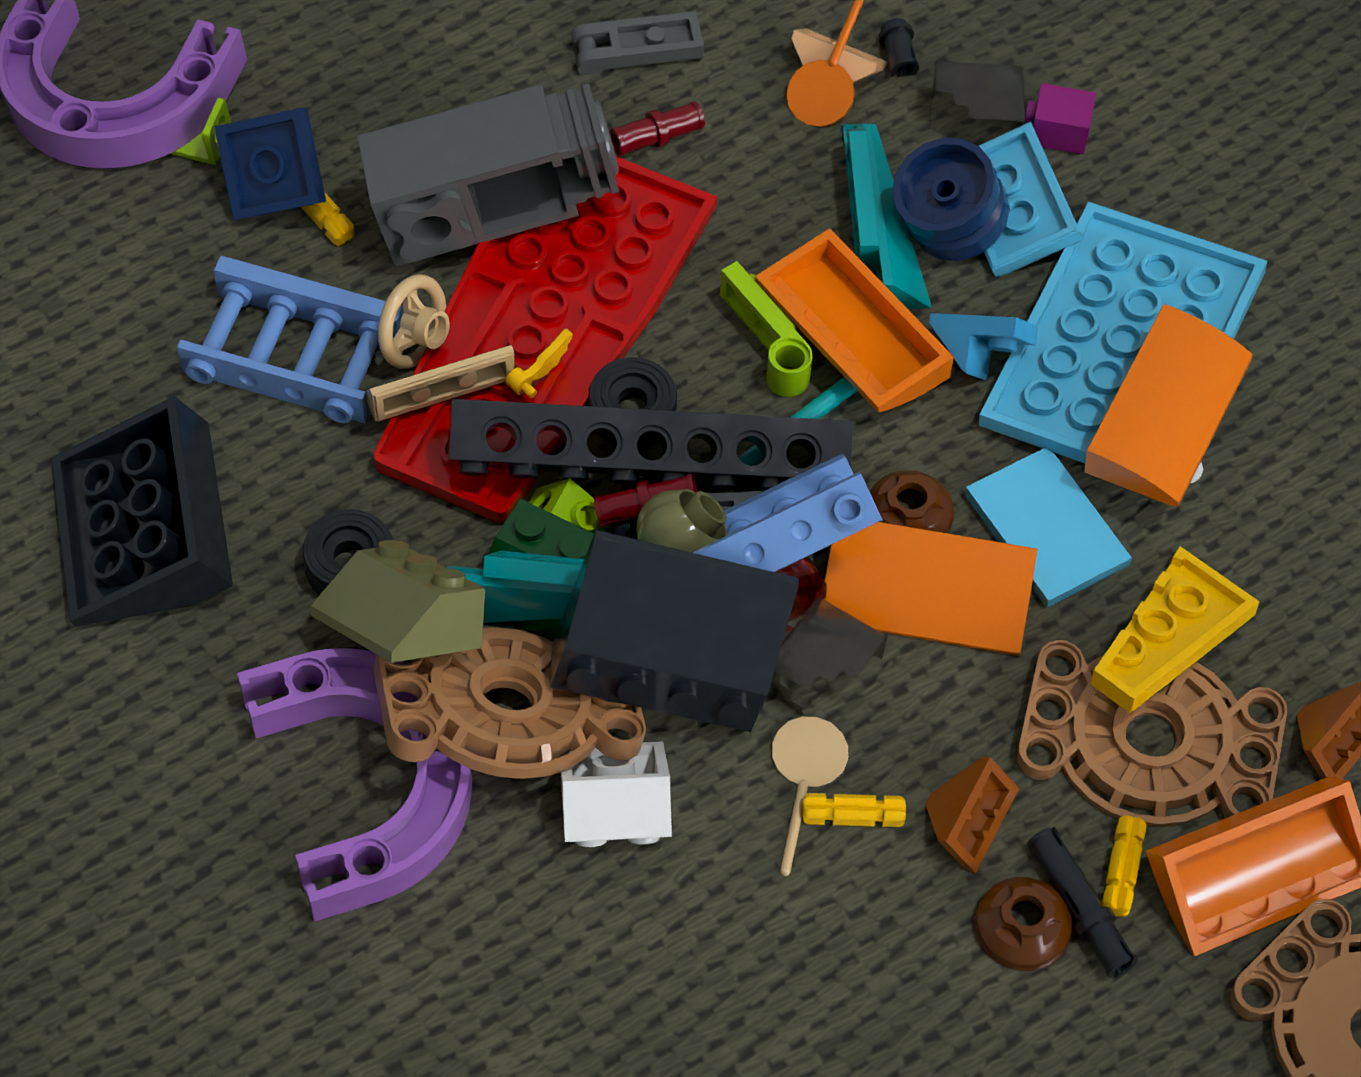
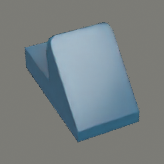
[929,313,1038,380]

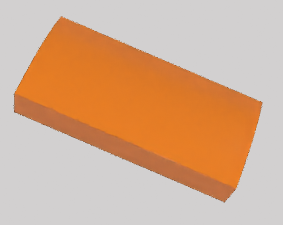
[755,228,954,413]
[1084,304,1253,508]
[819,522,1038,656]
[1146,776,1361,957]

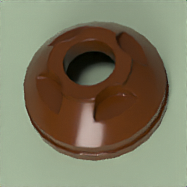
[869,470,954,534]
[974,877,1072,971]

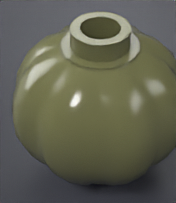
[636,489,727,553]

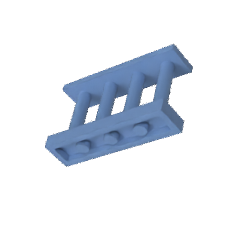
[177,256,404,424]
[692,453,882,572]

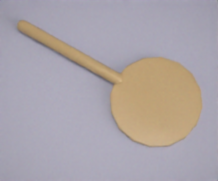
[772,716,848,876]

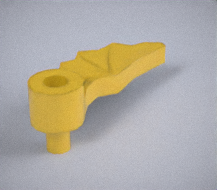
[505,328,573,398]

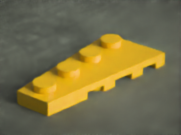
[1090,546,1260,713]

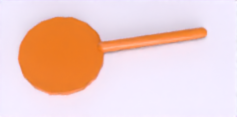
[786,0,864,127]

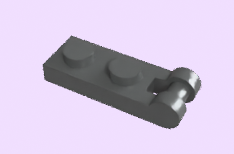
[571,11,704,75]

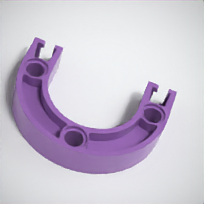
[0,0,247,168]
[237,648,472,922]

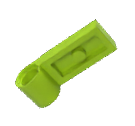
[720,261,812,397]

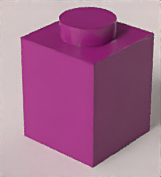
[1024,83,1096,154]

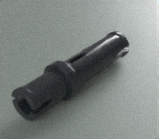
[1027,827,1138,978]

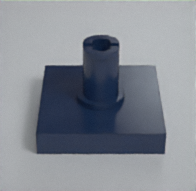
[214,108,326,220]

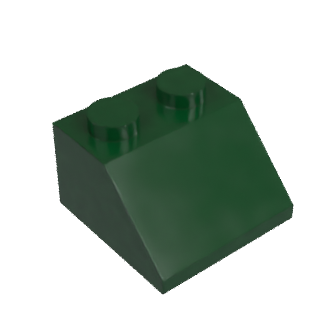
[483,499,594,642]

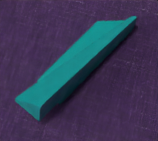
[842,123,931,309]
[446,550,584,623]

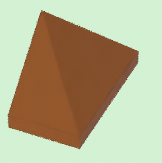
[1297,681,1361,780]
[925,757,1019,873]

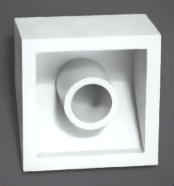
[560,741,672,847]

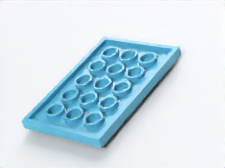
[979,202,1267,463]

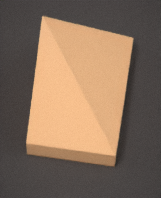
[791,29,888,83]

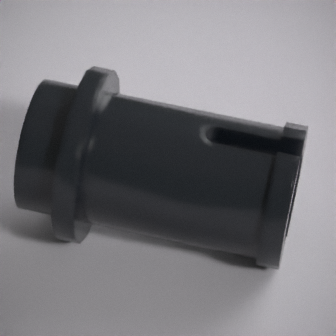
[878,18,920,77]

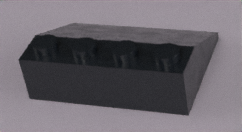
[51,396,233,626]
[550,530,799,732]

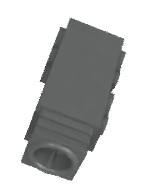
[357,83,619,267]

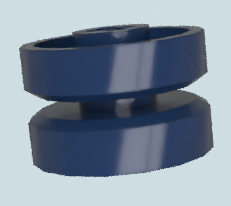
[892,138,1010,261]

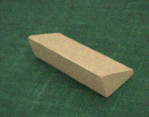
[365,345,515,422]

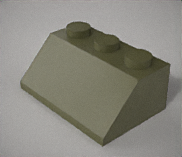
[310,540,485,663]

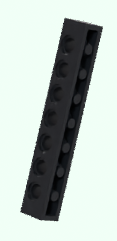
[447,399,853,491]

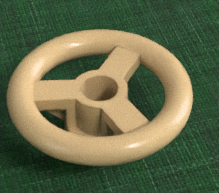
[378,274,450,369]

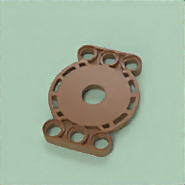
[373,627,646,779]
[1017,640,1287,828]
[1230,899,1361,1077]

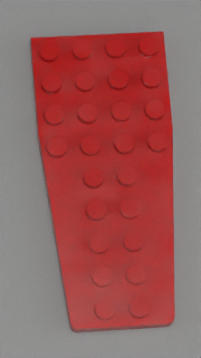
[374,156,717,523]

